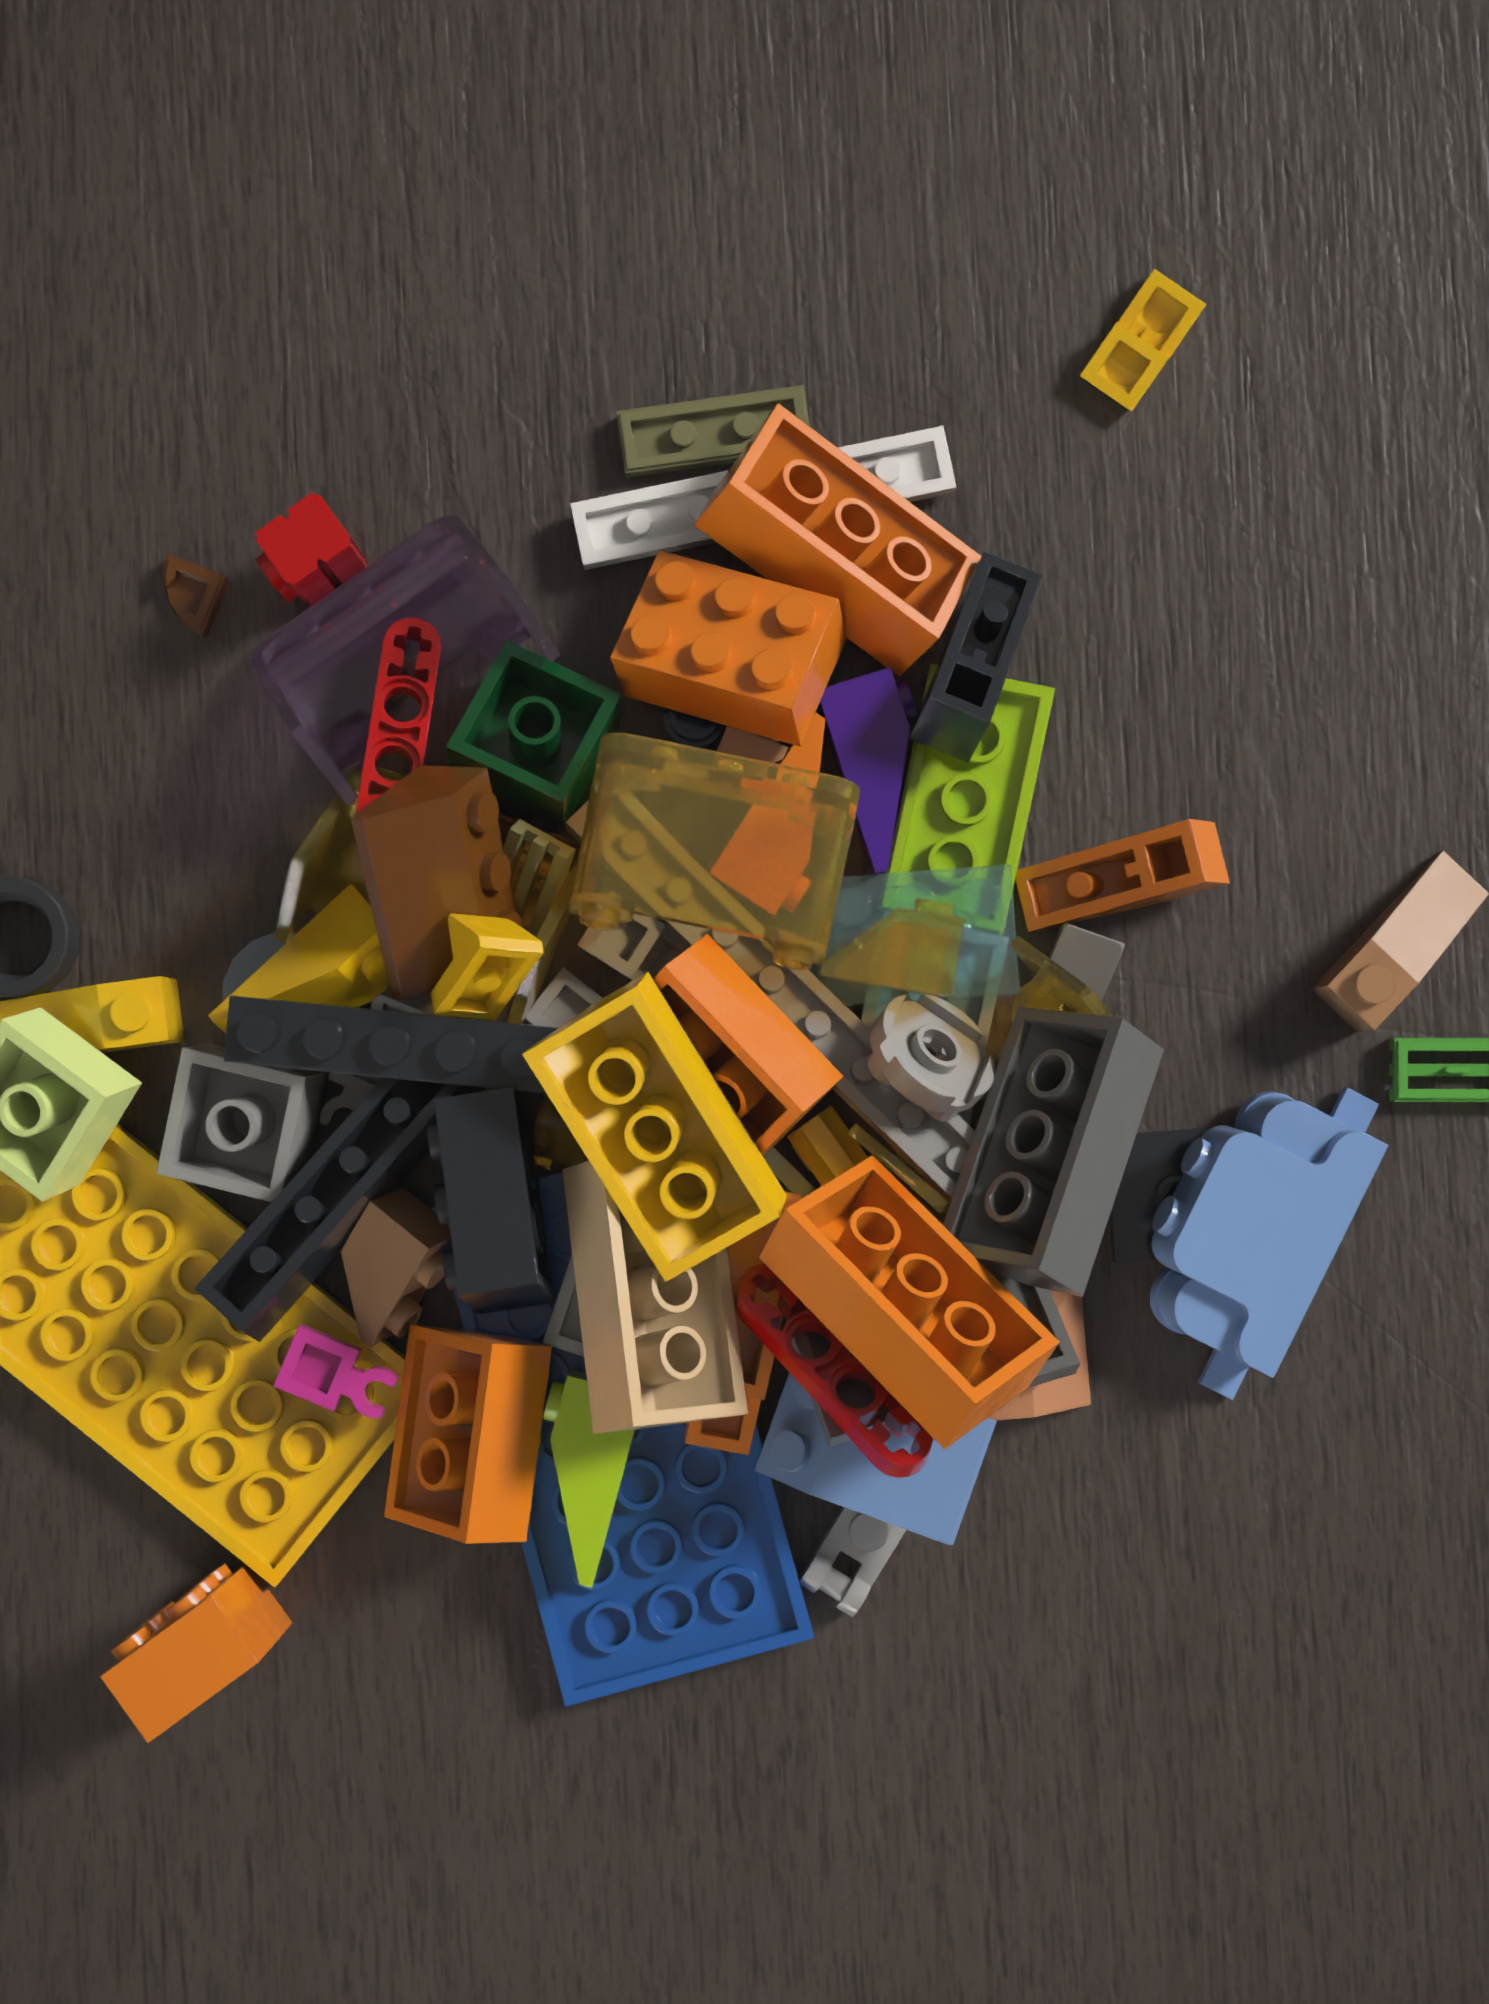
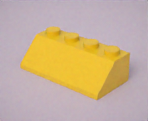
[522,972,787,1282]

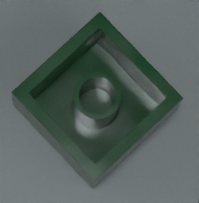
[446,640,622,830]

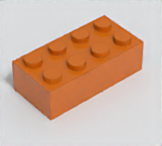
[759,1155,1060,1450]

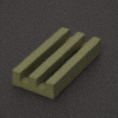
[503,819,576,944]

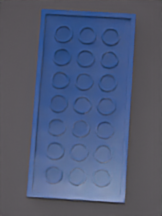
[432,1172,814,1707]

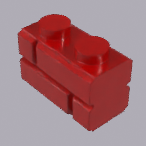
[254,492,368,609]

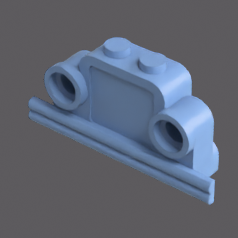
[1150,1087,1389,1400]

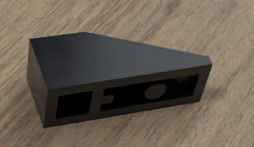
[909,551,1042,763]

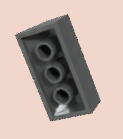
[943,1006,1164,1297]

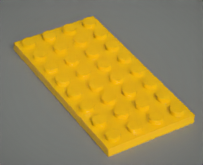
[0,1123,406,1588]

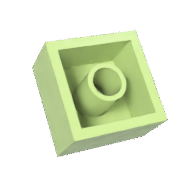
[0,1007,142,1202]

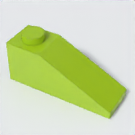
[543,1369,635,1588]

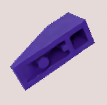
[818,667,917,879]

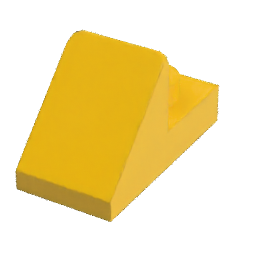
[431,913,543,1020]

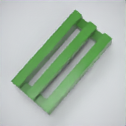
[1389,1038,1489,1102]

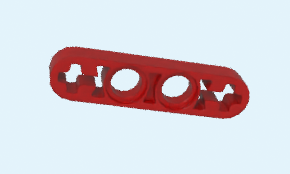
[355,618,441,815]
[736,1263,933,1478]

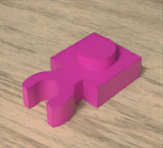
[274,1324,399,1418]

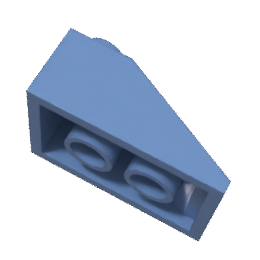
[755,1372,997,1545]

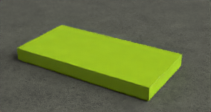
[878,664,1055,937]

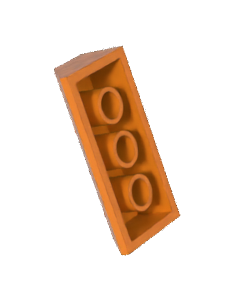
[694,403,981,677]

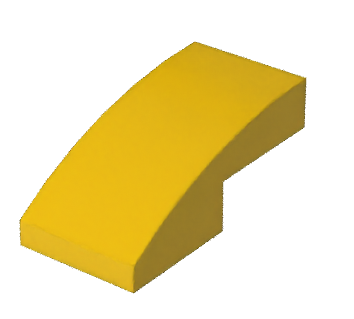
[1080,268,1206,412]

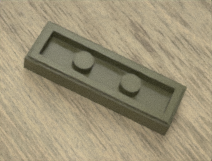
[616,385,810,478]

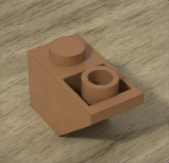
[341,1187,452,1347]

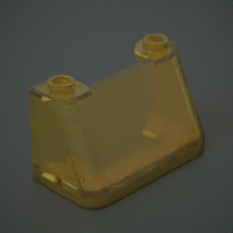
[569,733,861,970]

